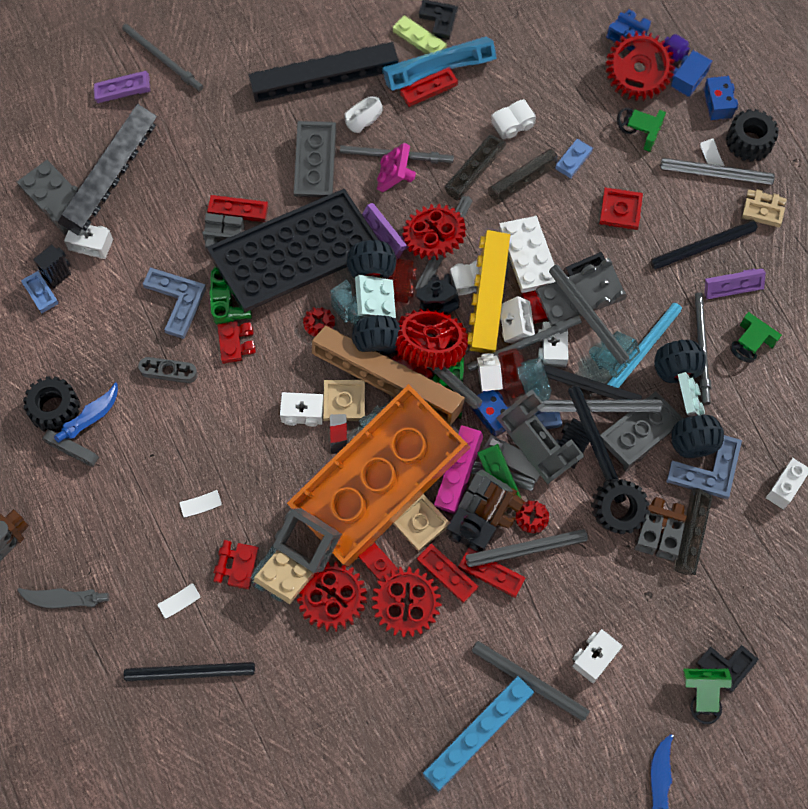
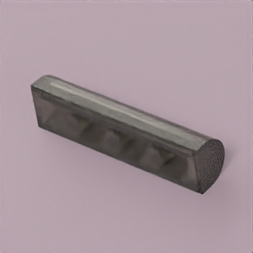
[445,134,506,200]
[488,149,557,205]
[674,488,713,575]

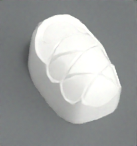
[345,96,383,133]

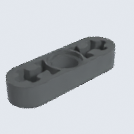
[138,357,198,383]
[42,430,99,467]

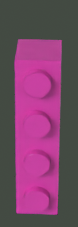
[434,425,483,514]

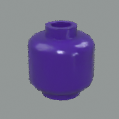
[663,34,690,62]

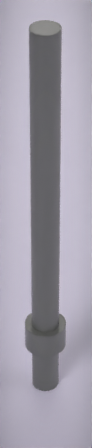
[122,24,203,91]
[340,145,454,164]
[695,293,712,405]
[467,315,582,372]

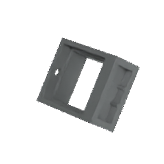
[273,508,342,573]

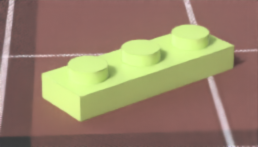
[393,16,447,54]

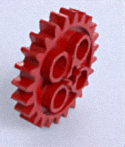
[402,204,466,260]
[297,561,367,632]
[371,567,442,638]

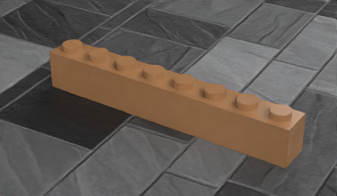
[312,326,465,426]

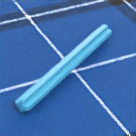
[608,303,682,388]

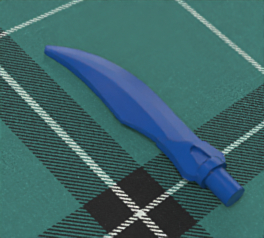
[54,382,118,443]
[651,734,673,809]

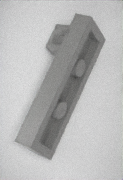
[483,435,540,483]

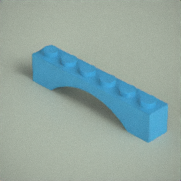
[382,36,497,90]
[423,677,534,793]

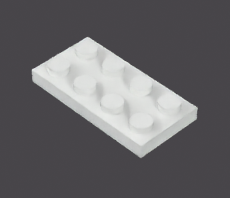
[499,216,556,293]

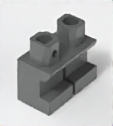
[203,213,245,249]

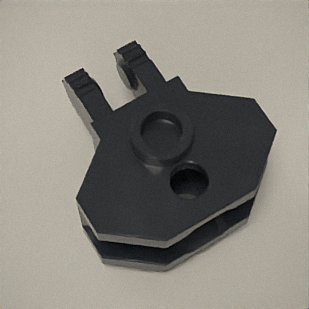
[416,274,460,314]

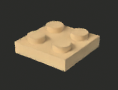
[323,380,365,421]
[393,494,450,552]
[254,550,314,604]

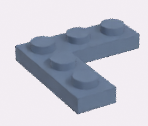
[143,267,206,339]
[666,435,742,500]

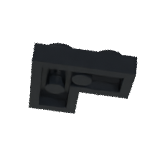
[419,0,458,40]
[696,645,759,694]

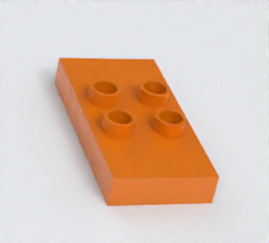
[287,384,471,567]

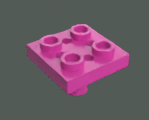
[377,143,416,192]

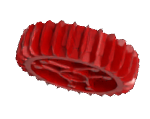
[605,31,675,101]
[395,309,468,371]

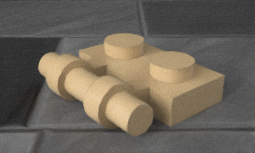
[742,189,786,228]

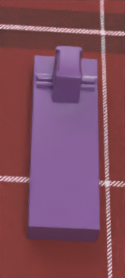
[94,71,150,103]
[362,203,408,259]
[704,268,766,299]

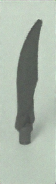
[18,588,109,608]

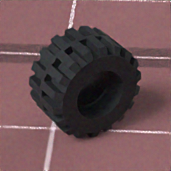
[726,109,779,162]
[23,376,80,432]
[591,479,650,534]

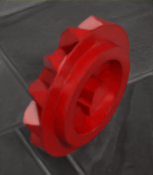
[303,306,335,337]
[516,500,549,533]

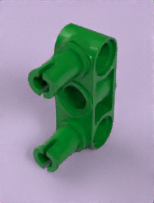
[210,267,252,325]

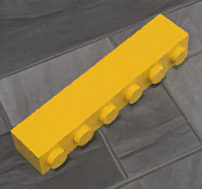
[468,230,510,354]

